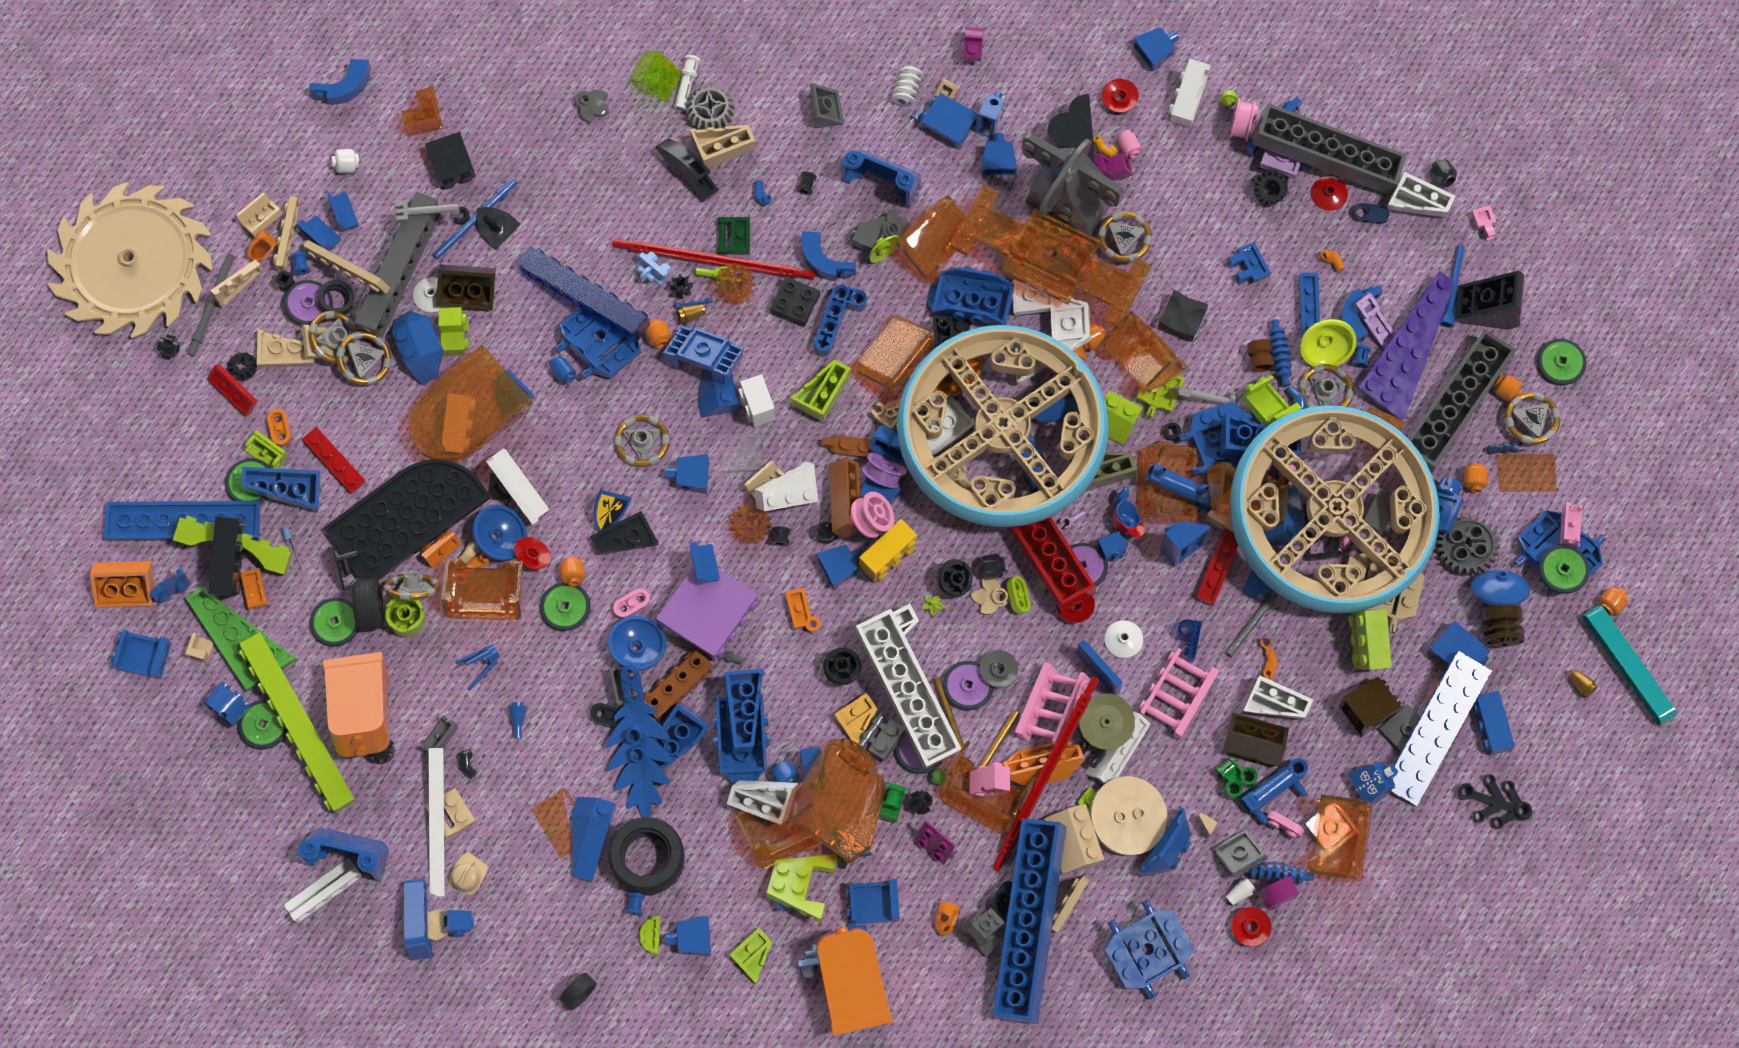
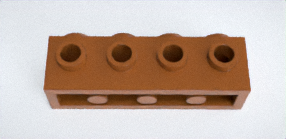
[829,457,861,538]
[644,650,714,723]

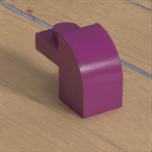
[963,27,983,62]
[1095,153,1133,181]
[1259,876,1299,910]

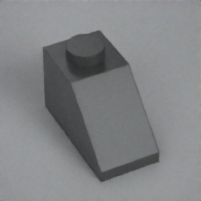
[850,215,886,254]
[1364,490,1391,537]

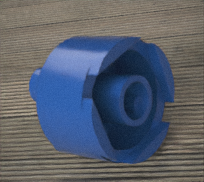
[203,681,251,727]

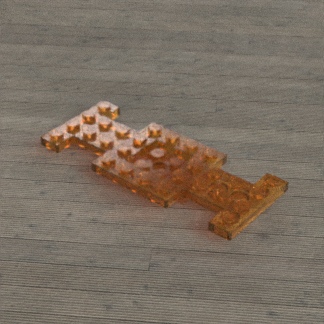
[950,185,1152,330]

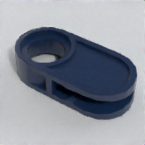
[1352,203,1390,224]

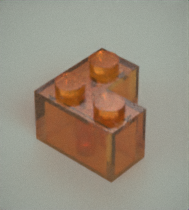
[401,86,444,136]

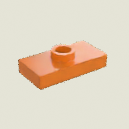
[241,568,268,610]

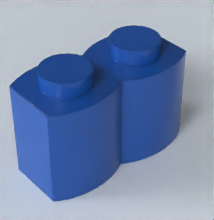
[869,425,904,463]

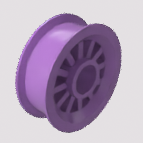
[862,453,906,488]

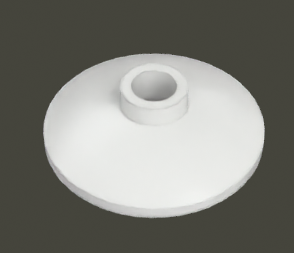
[413,277,444,313]
[1105,620,1143,658]

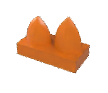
[421,530,462,569]

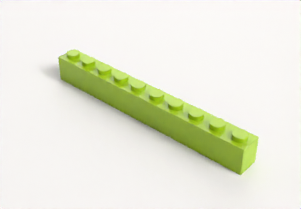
[239,632,356,813]

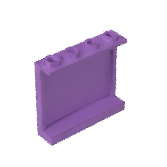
[656,567,759,662]

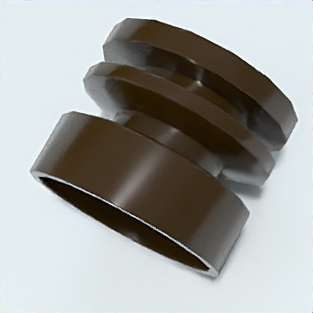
[1481,605,1525,647]

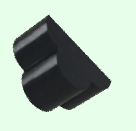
[1046,94,1095,164]
[1455,270,1525,330]

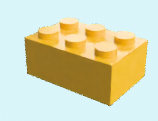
[859,519,917,583]

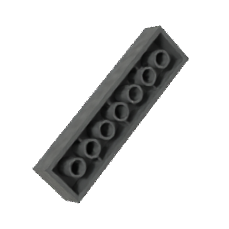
[1252,103,1406,195]
[354,192,441,338]
[1409,329,1517,474]

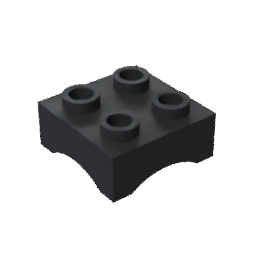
[770,276,820,327]
[1158,290,1208,342]

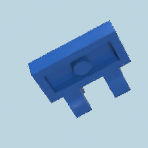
[1227,242,1271,285]

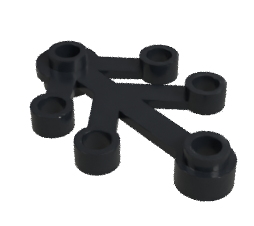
[1457,774,1532,830]

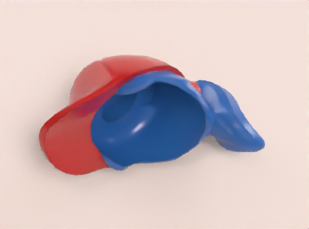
[1112,486,1145,538]

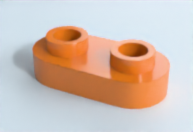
[267,409,291,447]

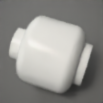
[331,149,359,173]

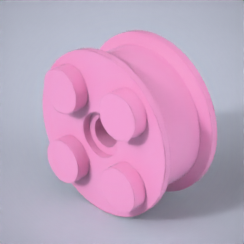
[1230,98,1259,142]
[850,492,894,538]

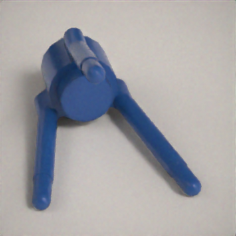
[455,644,500,690]

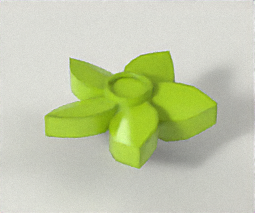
[922,595,945,617]

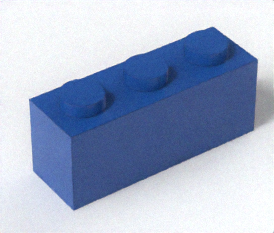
[1472,691,1515,756]

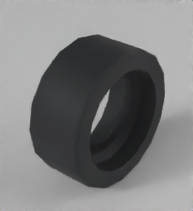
[318,280,354,315]
[560,972,597,1011]

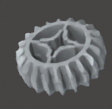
[685,84,735,130]

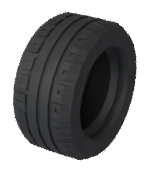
[608,817,685,896]

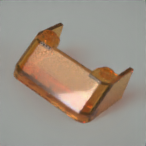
[940,741,1036,833]

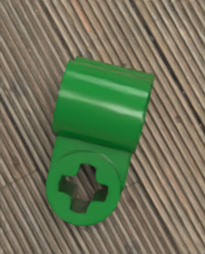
[1214,756,1258,801]
[878,782,907,823]

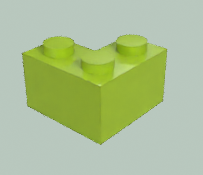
[439,307,469,356]

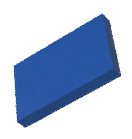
[1076,640,1122,695]

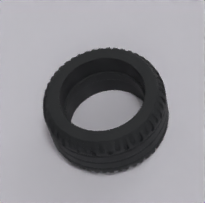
[352,579,384,631]

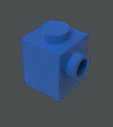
[1097,531,1128,561]
[442,910,474,937]

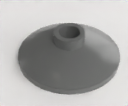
[980,650,1018,688]

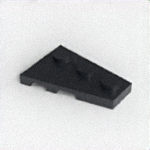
[590,511,659,555]

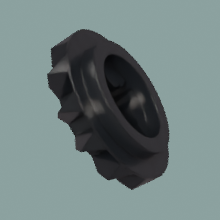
[227,352,257,381]

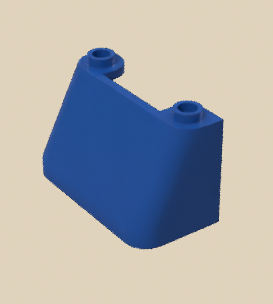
[841,150,921,208]
[297,828,389,882]

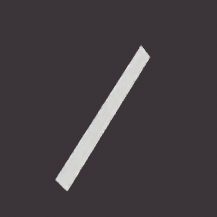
[429,748,445,897]

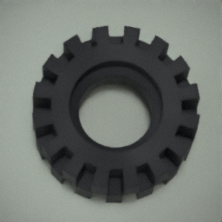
[1254,170,1288,205]

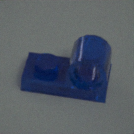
[1176,619,1202,663]

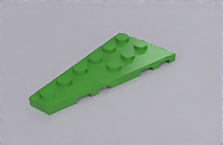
[185,587,297,692]

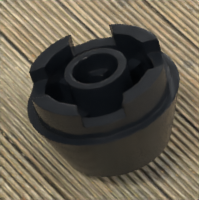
[936,559,973,598]
[823,648,862,685]

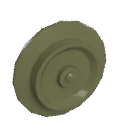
[1079,694,1135,750]

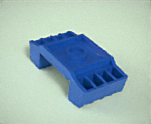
[663,326,744,384]

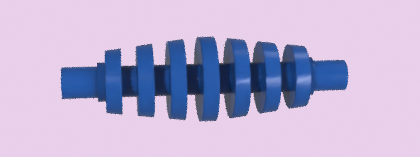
[1269,319,1292,387]
[1245,862,1314,884]

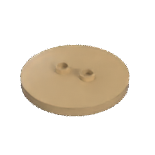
[1090,776,1167,856]

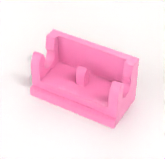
[1560,502,1582,547]

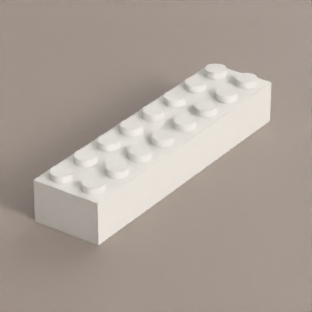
[855,609,961,769]

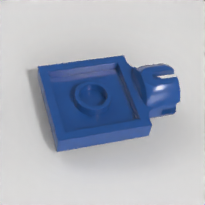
[1416,476,1464,534]

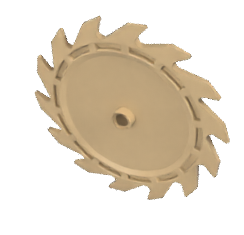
[47,182,213,339]

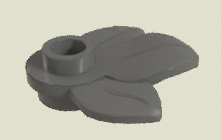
[575,89,609,123]
[882,208,909,245]

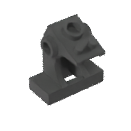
[959,908,1005,957]

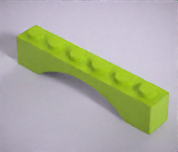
[173,515,294,574]

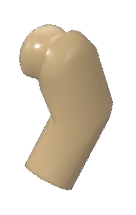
[455,542,480,568]

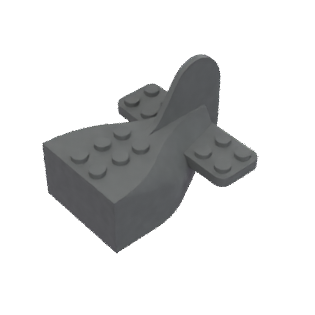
[1021,132,1124,239]

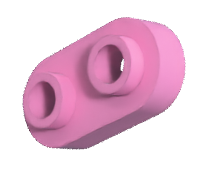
[613,589,650,619]
[1266,811,1304,839]

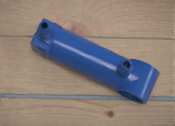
[1145,463,1217,510]
[1240,758,1308,825]

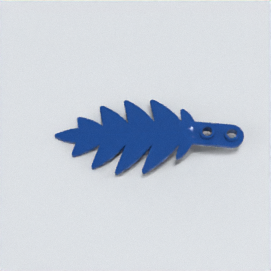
[605,664,673,818]

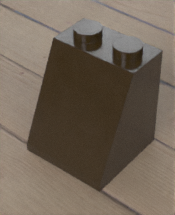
[1339,676,1402,737]

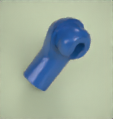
[753,180,772,205]
[1287,386,1306,409]

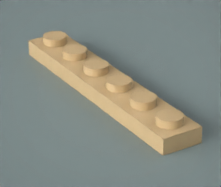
[303,240,390,294]

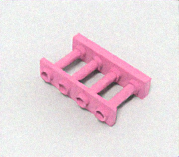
[1138,648,1219,740]
[1015,662,1091,745]

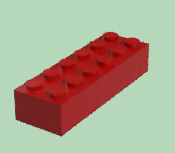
[1008,517,1096,613]

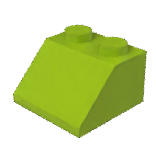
[1104,390,1143,446]

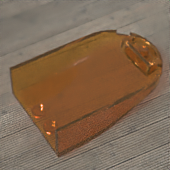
[409,345,532,463]
[790,738,885,864]

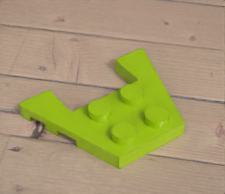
[767,854,838,923]

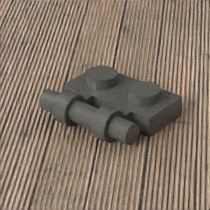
[858,712,906,762]

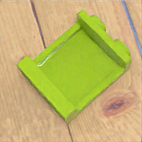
[1240,375,1302,427]

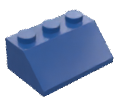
[1160,522,1210,567]

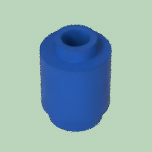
[549,355,576,384]

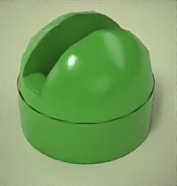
[930,769,947,785]

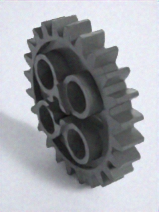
[1437,514,1500,576]

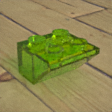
[629,51,681,102]

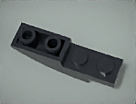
[655,138,719,201]

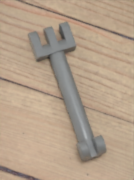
[394,202,460,223]
[1172,386,1238,404]

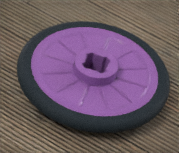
[283,280,333,326]
[1070,543,1108,586]
[943,661,994,710]
[895,733,943,774]

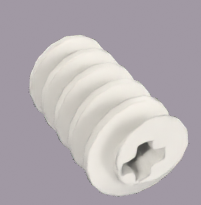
[891,65,923,107]

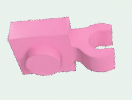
[1471,206,1496,241]

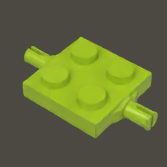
[1136,359,1185,419]

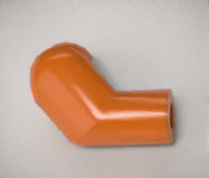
[1320,250,1345,272]

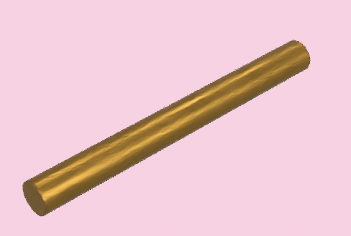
[933,677,966,752]
[976,710,1020,770]

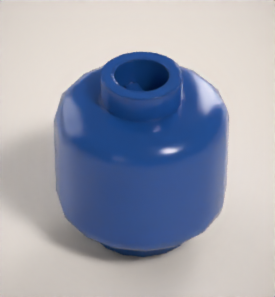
[770,761,799,783]

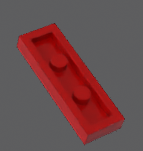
[207,364,258,416]

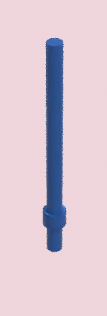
[433,178,518,259]

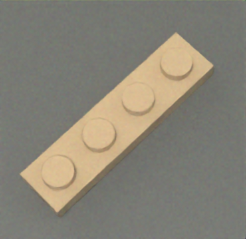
[273,196,300,272]

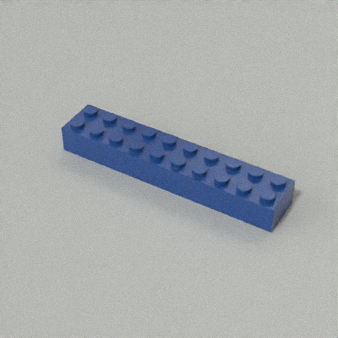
[993,819,1067,1024]

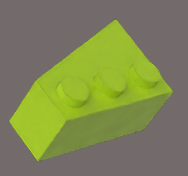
[790,359,851,422]

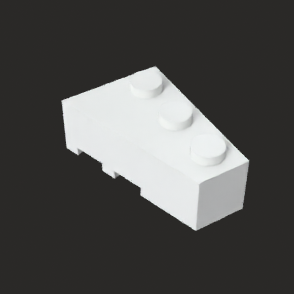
[754,461,818,511]

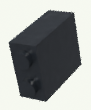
[425,132,476,189]

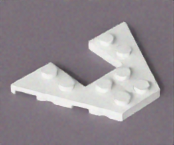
[1012,279,1091,384]

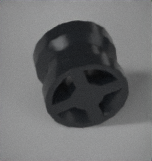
[770,526,791,546]

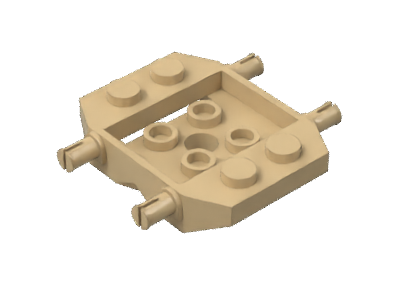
[1340,546,1425,633]

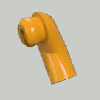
[1093,135,1118,158]

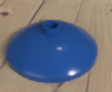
[472,505,527,561]
[1471,570,1530,605]
[608,616,666,671]

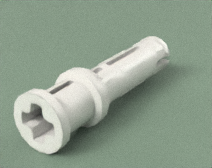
[674,55,701,111]

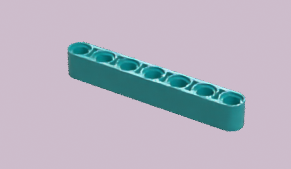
[1582,605,1677,726]

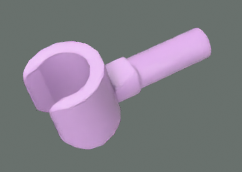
[1060,511,1085,530]

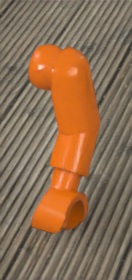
[454,553,491,587]
[1260,637,1278,680]

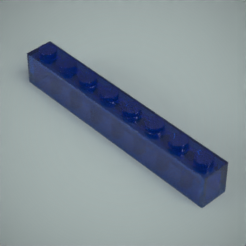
[517,246,651,342]

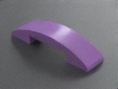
[1355,293,1395,350]

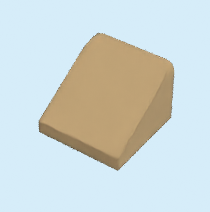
[934,79,961,99]
[1198,813,1217,839]

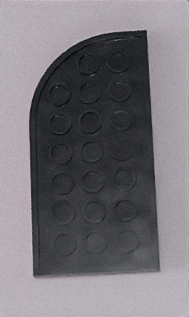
[323,459,492,581]

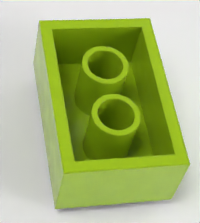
[1348,609,1392,670]

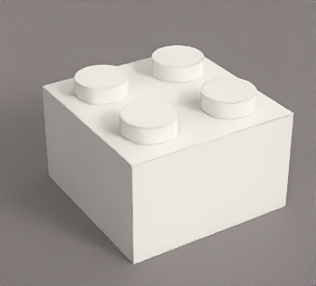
[738,374,776,427]

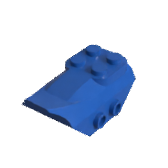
[926,267,1015,325]
[713,694,770,785]

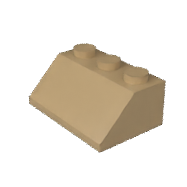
[1043,804,1104,875]

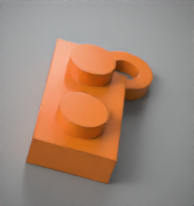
[785,588,821,632]

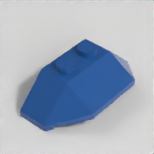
[392,311,443,385]
[1019,381,1080,423]
[1138,807,1191,877]

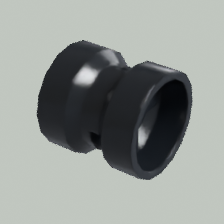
[817,521,836,545]

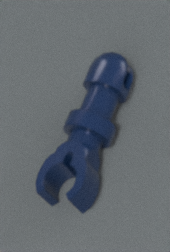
[1486,440,1525,454]

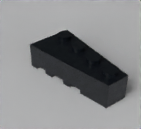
[208,516,245,596]

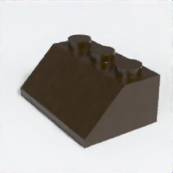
[436,264,496,310]
[1223,712,1289,767]

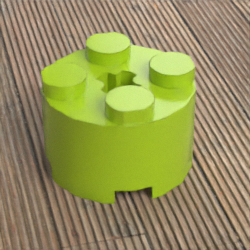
[385,598,427,638]

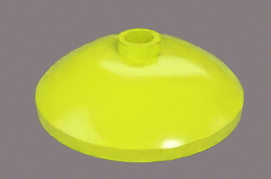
[1300,319,1357,366]

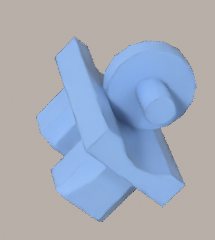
[636,252,671,287]
[799,944,819,978]

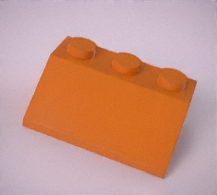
[90,561,154,608]

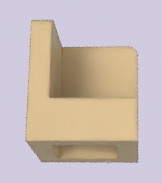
[185,633,214,664]

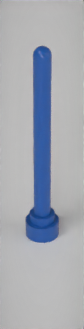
[1440,244,1465,328]

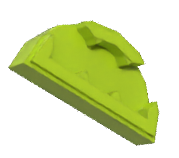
[639,915,661,956]

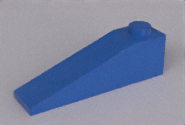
[652,702,709,770]
[572,797,616,882]

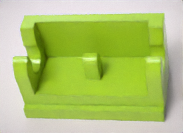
[245,430,288,469]

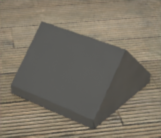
[810,83,844,128]

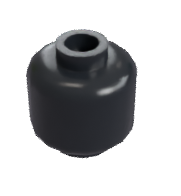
[1429,159,1457,187]
[977,553,1006,580]

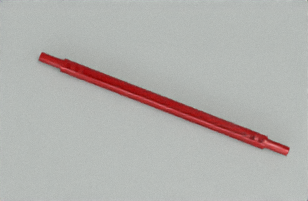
[612,239,816,279]
[992,676,1099,871]

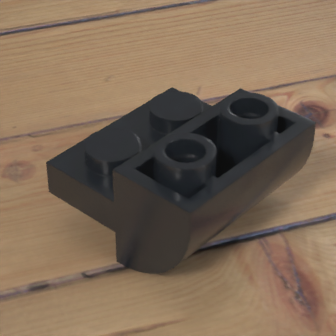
[932,316,970,348]

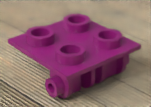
[914,820,956,865]

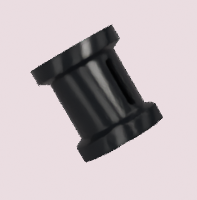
[796,171,817,195]
[276,271,295,292]

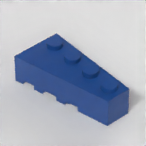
[1220,412,1301,458]
[241,467,320,512]
[723,668,764,754]

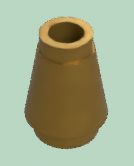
[676,304,706,324]
[1568,669,1598,697]

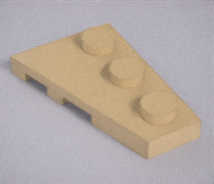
[210,260,263,308]
[257,329,315,367]
[1052,875,1092,933]

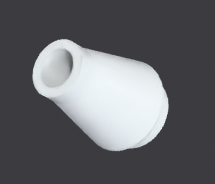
[1226,877,1256,906]

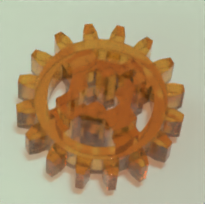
[715,263,756,305]
[730,502,772,544]

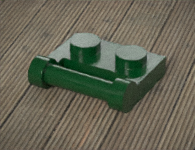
[716,217,750,255]

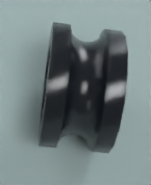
[453,207,470,225]
[1164,422,1181,441]

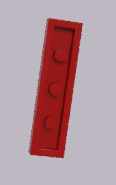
[302,427,366,494]
[1196,529,1239,606]

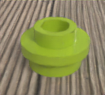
[1220,90,1238,107]

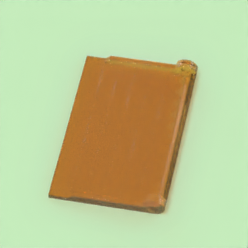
[1497,454,1557,492]
[531,788,575,858]

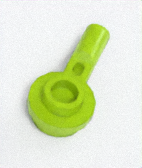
[696,267,733,285]

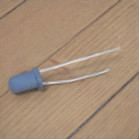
[896,109,924,137]
[282,527,303,571]

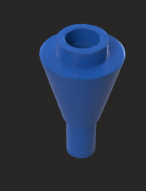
[508,702,528,738]

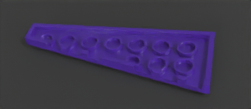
[1357,271,1455,422]

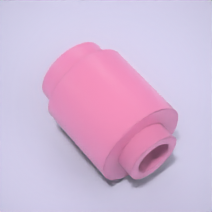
[1117,130,1142,159]

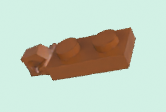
[821,435,874,459]

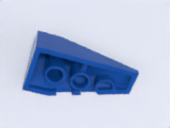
[698,369,739,418]
[1264,472,1303,546]

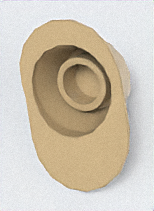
[449,852,488,895]

